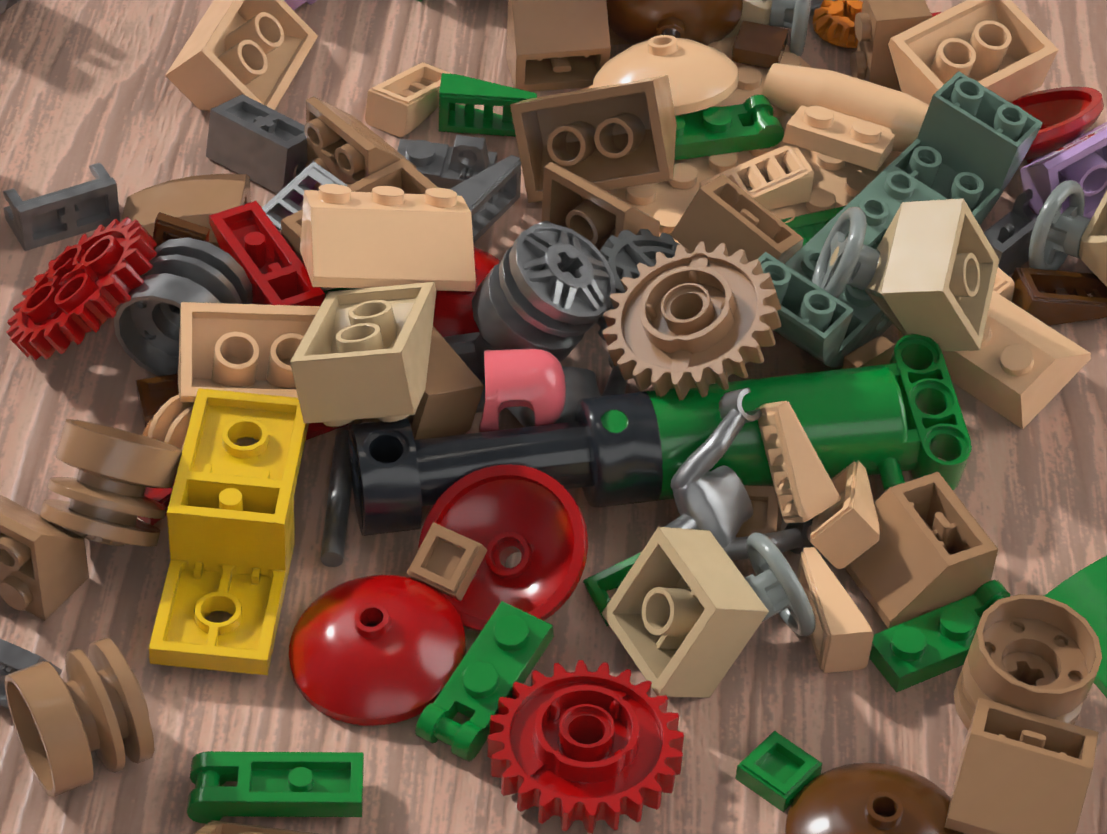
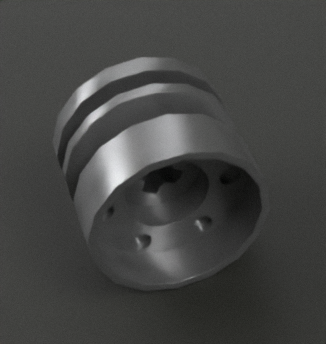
[472,223,616,362]
[114,238,253,376]

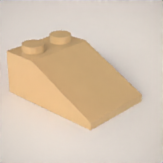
[290,282,436,427]

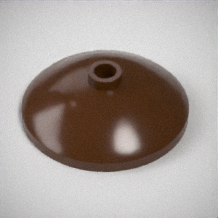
[606,0,743,46]
[785,763,965,834]

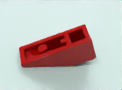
[209,201,325,306]

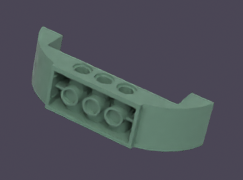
[758,71,1043,368]

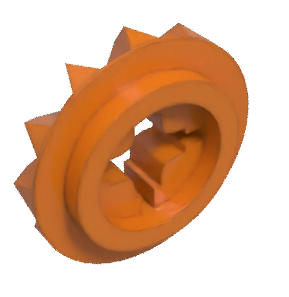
[812,0,863,48]

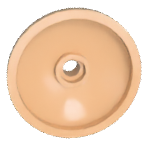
[593,35,738,116]

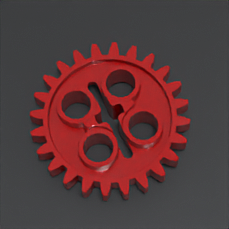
[6,217,157,360]

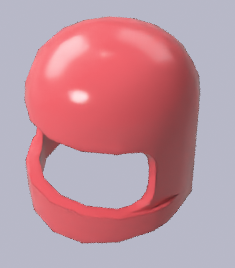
[479,349,566,432]

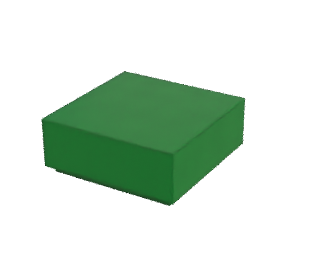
[735,731,823,812]

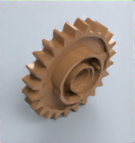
[602,241,781,400]

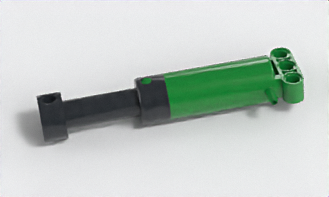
[348,334,972,536]

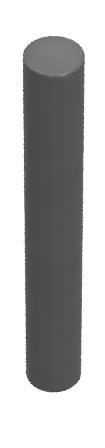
[320,430,352,567]

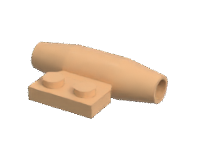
[762,63,929,171]

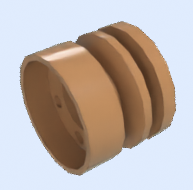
[40,419,182,547]
[953,594,1102,730]
[4,638,155,797]

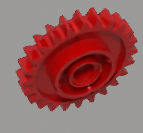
[487,660,684,833]

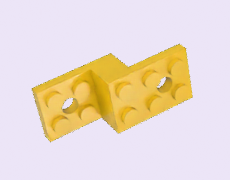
[148,388,309,675]

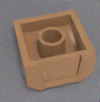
[121,174,251,249]

